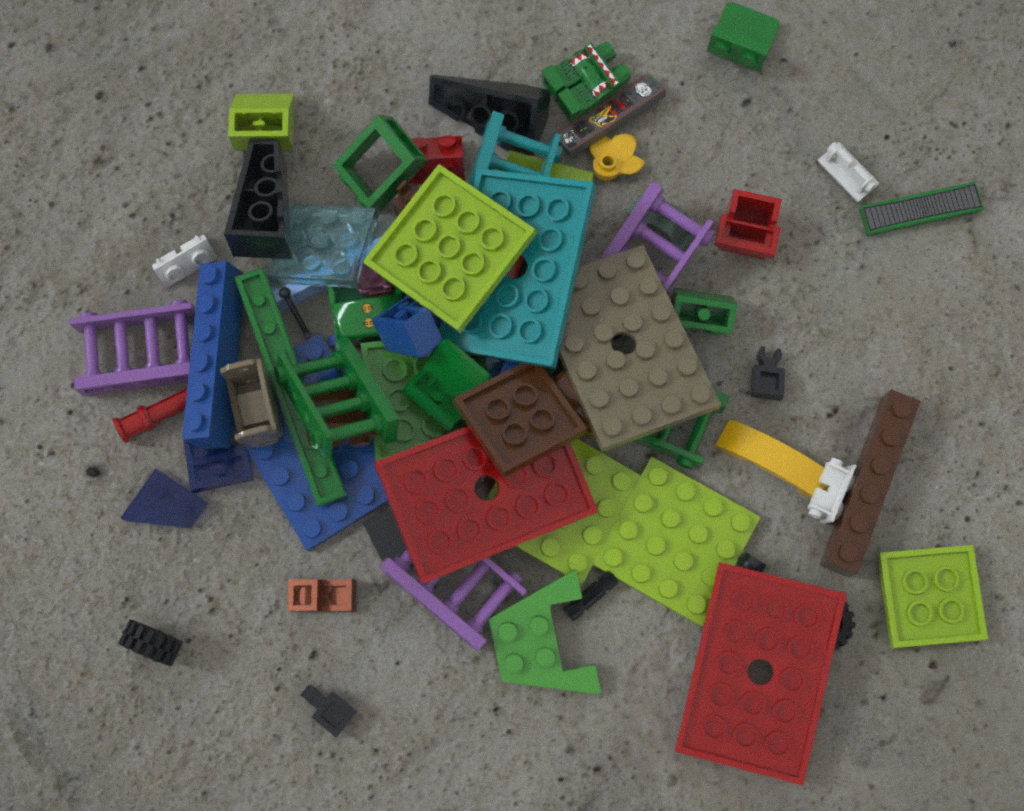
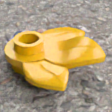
[590,134,645,181]

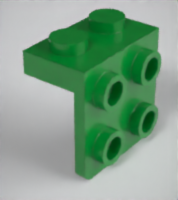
[707,2,780,72]
[402,338,492,432]

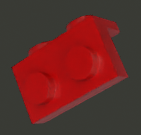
[408,135,465,184]

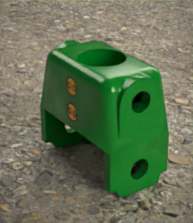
[327,278,404,347]

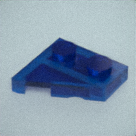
[182,434,254,493]
[121,468,208,529]

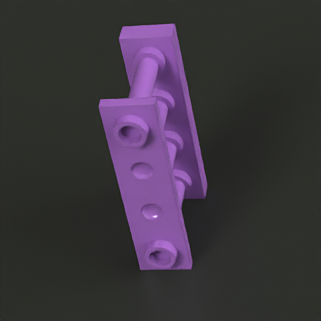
[600,181,716,294]
[69,300,196,396]
[378,550,527,651]

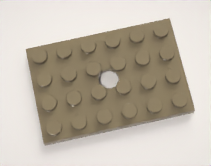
[559,245,721,452]

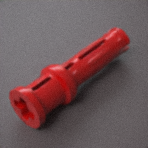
[113,388,187,443]

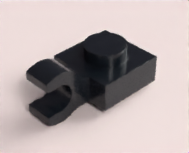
[301,684,358,738]

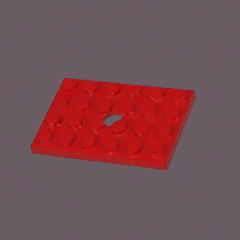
[373,426,598,584]
[675,562,847,786]

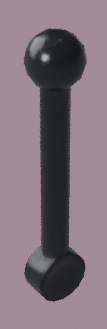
[279,287,312,340]

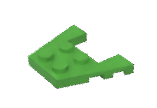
[489,569,601,694]

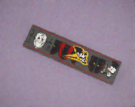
[556,73,666,158]

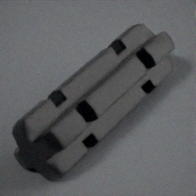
[564,571,618,621]

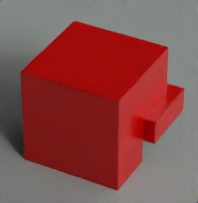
[714,189,782,260]

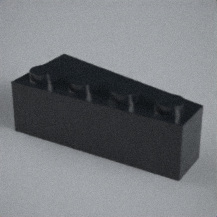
[224,139,292,259]

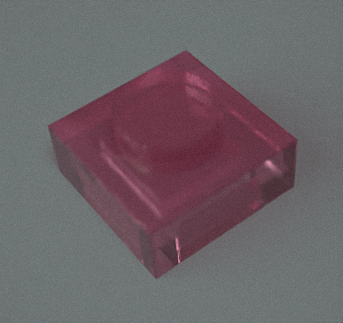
[358,263,391,296]

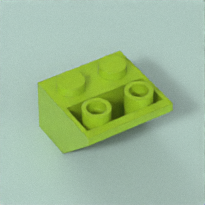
[228,93,295,151]

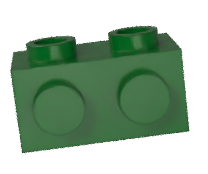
[671,288,738,335]

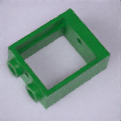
[333,115,429,210]

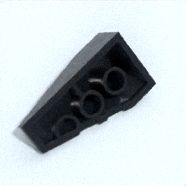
[428,74,551,156]

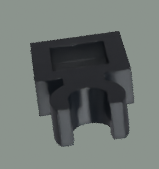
[751,346,785,401]

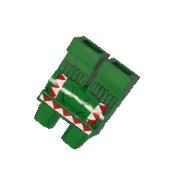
[541,41,631,123]

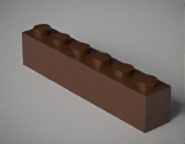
[819,389,920,577]

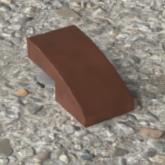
[287,579,356,612]

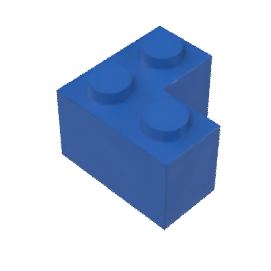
[372,296,443,358]

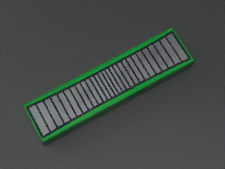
[859,182,984,237]

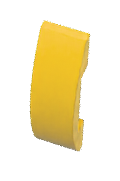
[715,419,828,499]

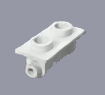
[817,142,880,202]
[152,234,218,288]
[807,458,857,524]

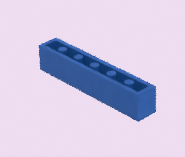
[182,261,244,450]

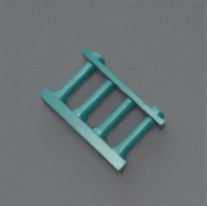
[468,111,563,187]

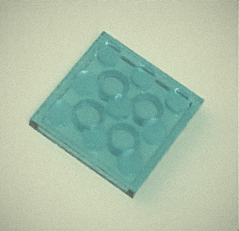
[267,204,379,288]

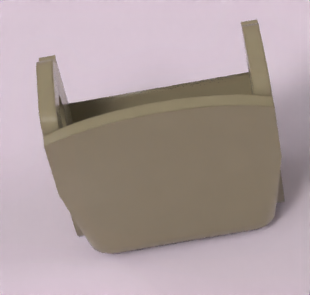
[220,358,283,448]

